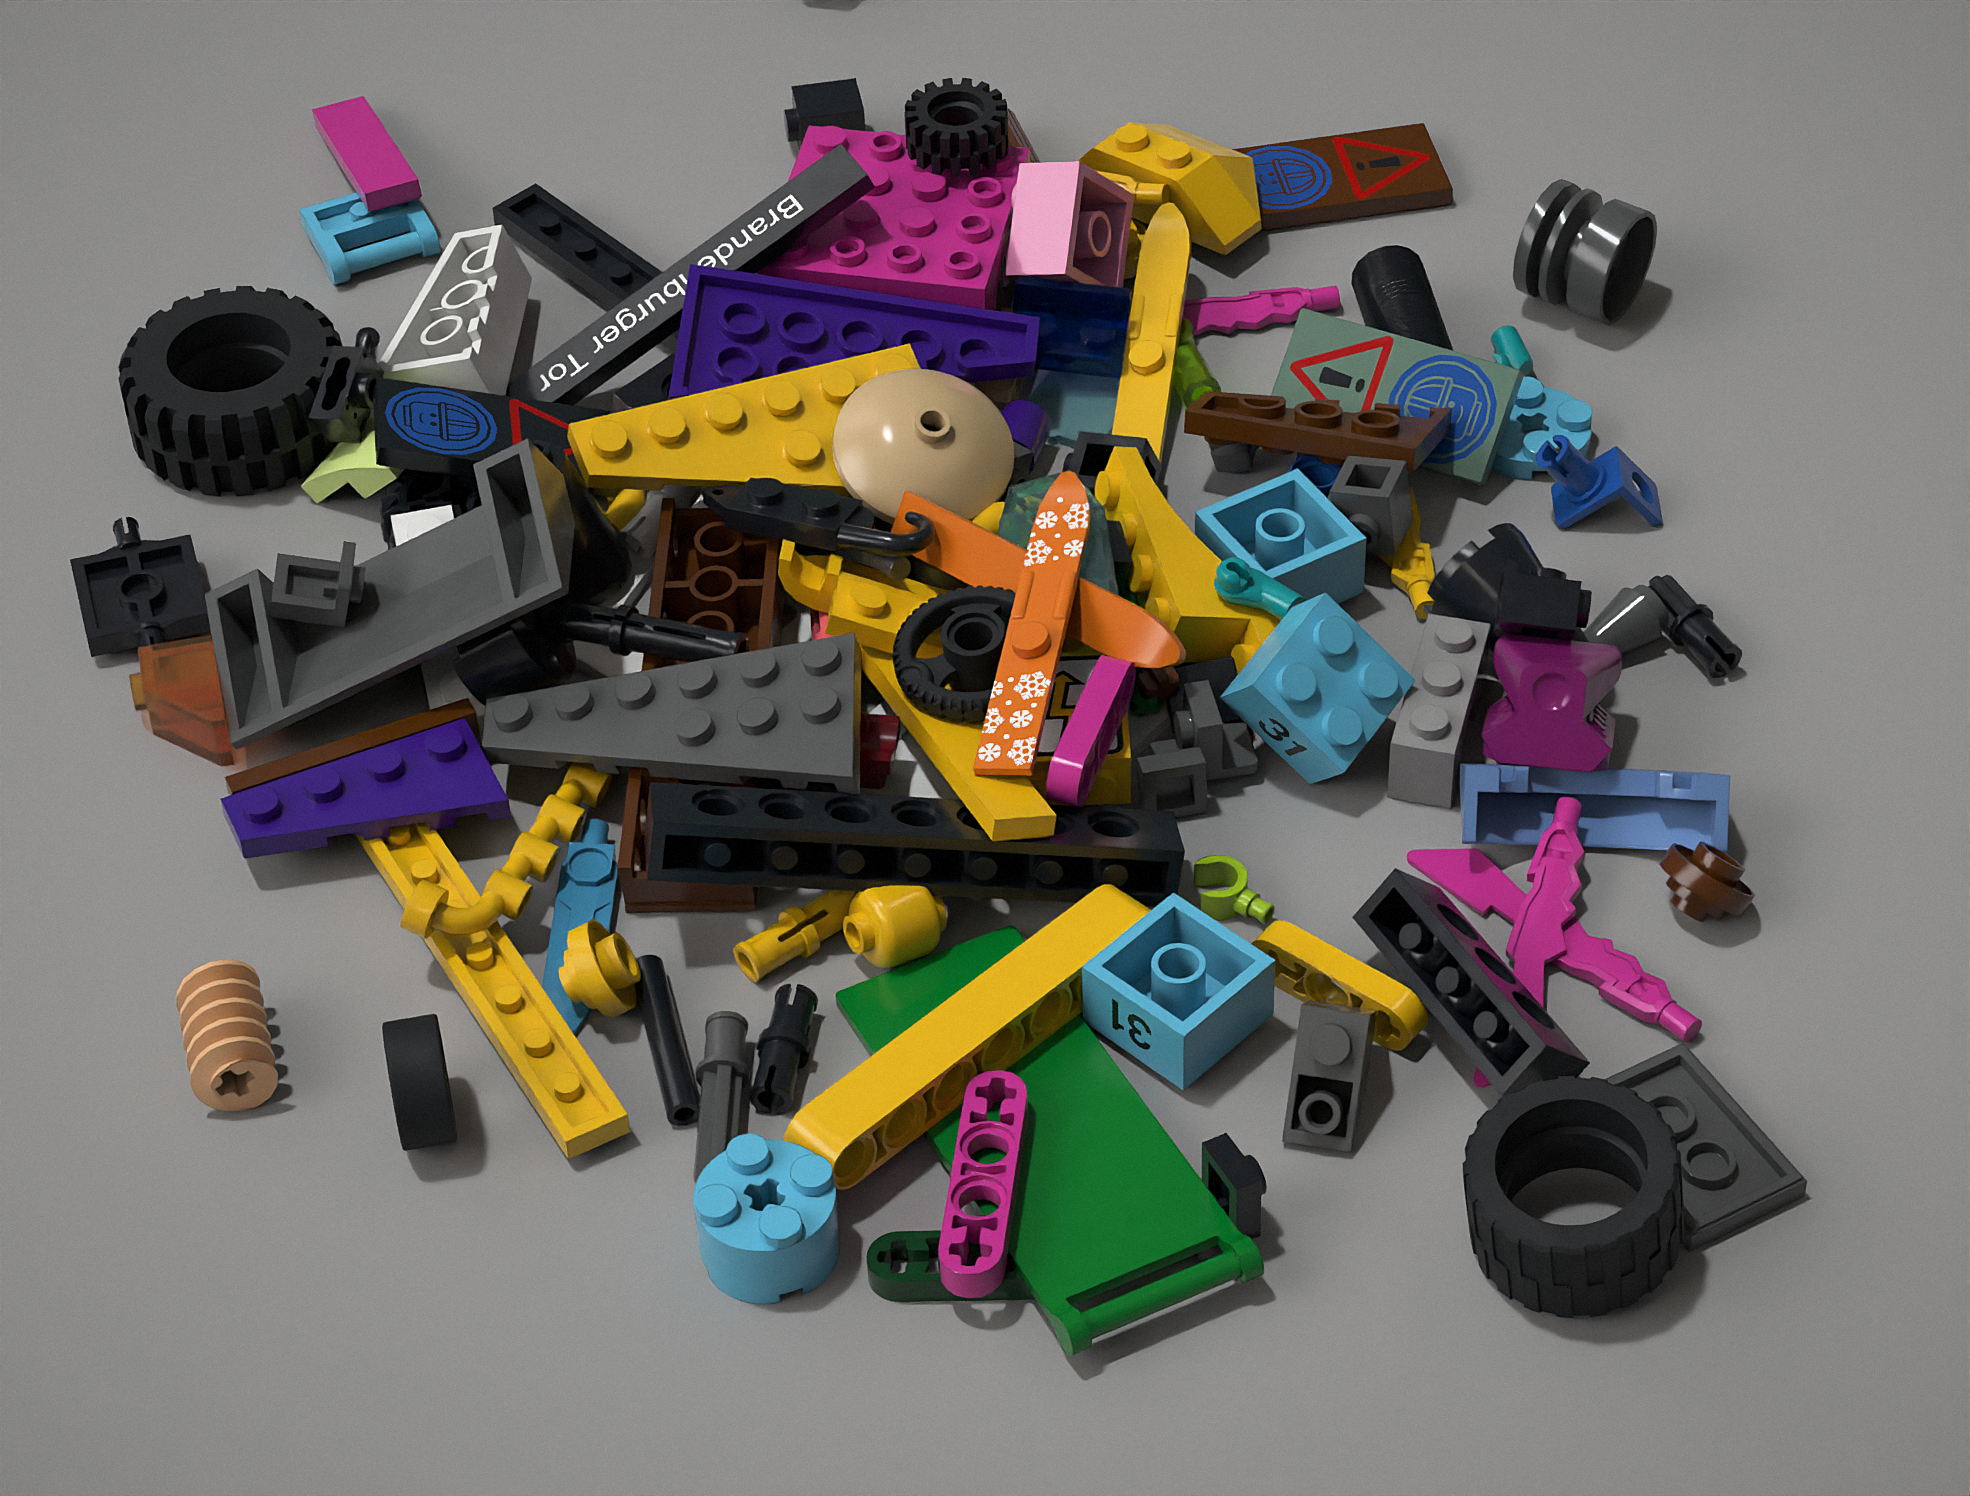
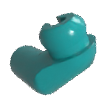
[1214,558,1306,620]

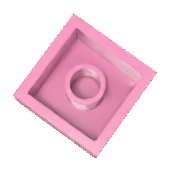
[1004,161,1134,306]

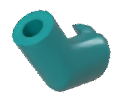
[1484,325,1534,377]

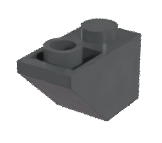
[1282,1000,1377,1152]

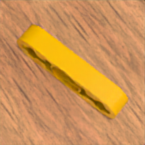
[1251,920,1428,1051]

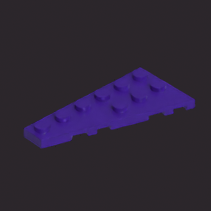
[668,264,1040,400]

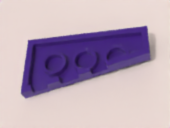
[220,718,511,859]

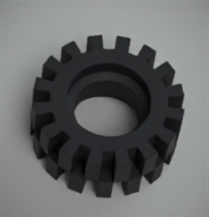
[904,78,1008,177]

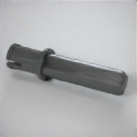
[693,1011,750,1183]

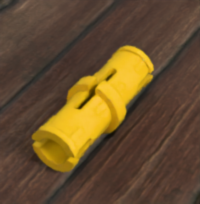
[733,890,855,982]

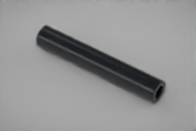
[634,955,700,1126]

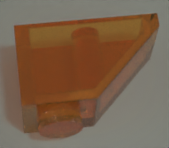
[129,635,234,767]

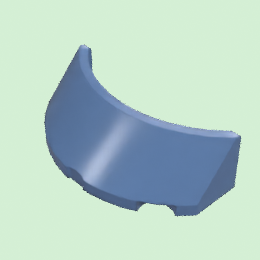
[1460,763,1730,854]

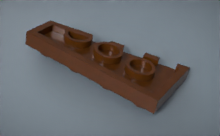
[1184,391,1452,472]

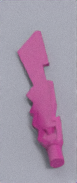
[1038,285,1340,356]
[1473,797,1584,1088]
[1407,848,1702,1043]

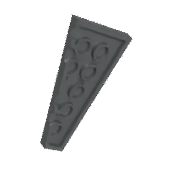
[482,633,861,794]

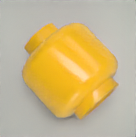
[843,885,947,968]

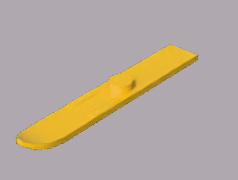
[1112,202,1191,463]

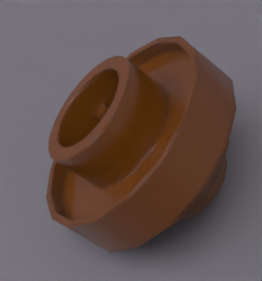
[1659,841,1755,922]

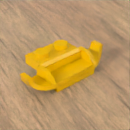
[778,539,948,659]

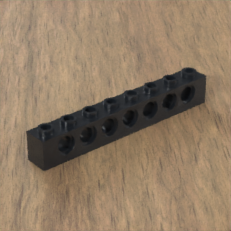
[644,782,1185,907]

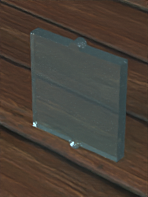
[1026,360,1120,449]

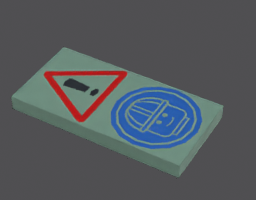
[1271,308,1524,487]

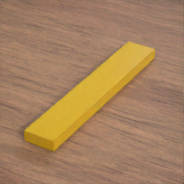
[859,644,1057,842]

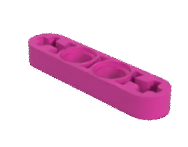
[938,1070,1029,1298]

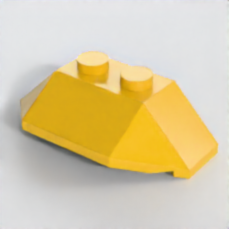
[1077,122,1262,255]

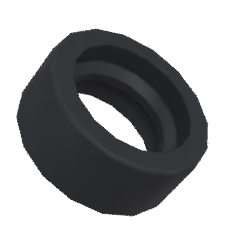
[382,1014,457,1151]

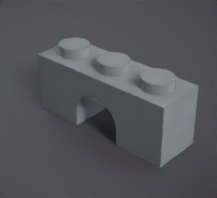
[1387,613,1491,809]

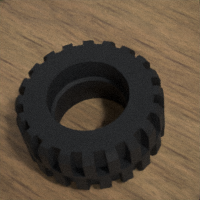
[118,286,342,497]

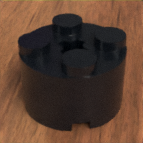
[451,601,576,707]

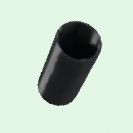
[1351,245,1454,351]

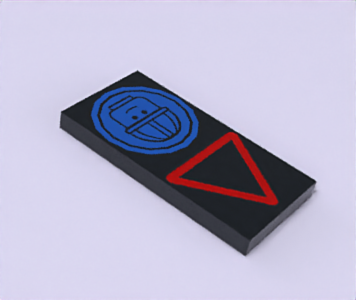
[373,377,617,498]

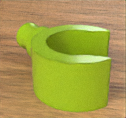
[1194,855,1275,924]

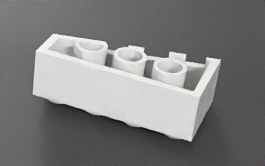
[378,225,532,396]

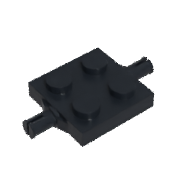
[70,517,211,671]

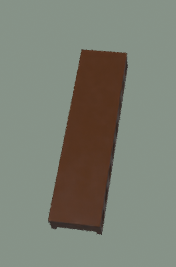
[618,498,785,913]

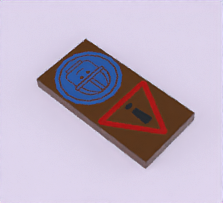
[1232,123,1453,232]

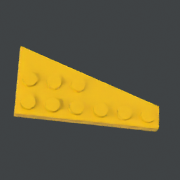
[567,343,939,498]

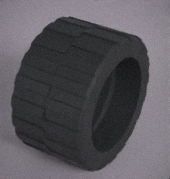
[1462,1075,1684,1318]

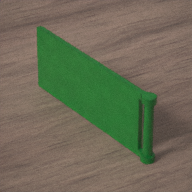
[836,925,1264,1356]

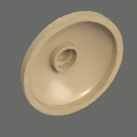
[832,369,1015,525]

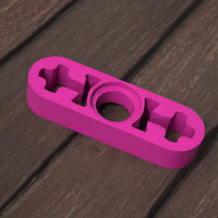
[1046,655,1136,807]

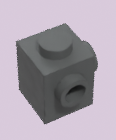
[1328,455,1413,556]

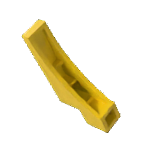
[1095,446,1281,674]

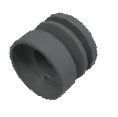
[1513,179,1657,326]

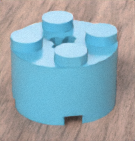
[693,1133,840,1304]

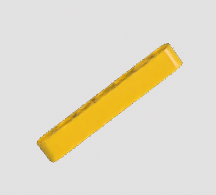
[784,884,1151,1190]

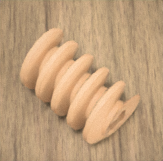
[176,959,278,1111]

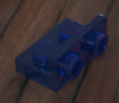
[1012,276,1131,379]

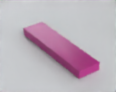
[312,96,422,212]

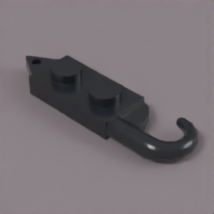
[702,477,936,557]

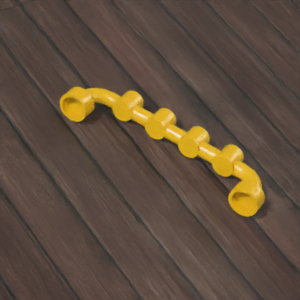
[400,762,612,939]

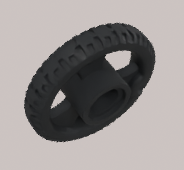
[893,585,1016,722]

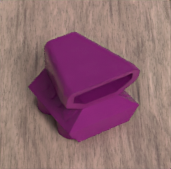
[1482,634,1623,773]

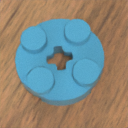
[1492,376,1592,480]

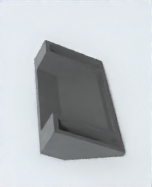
[205,438,575,749]

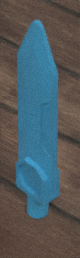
[542,819,618,1035]

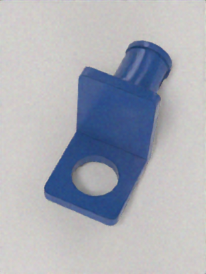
[1536,435,1663,529]

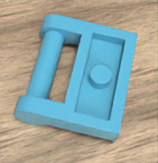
[299,192,440,285]

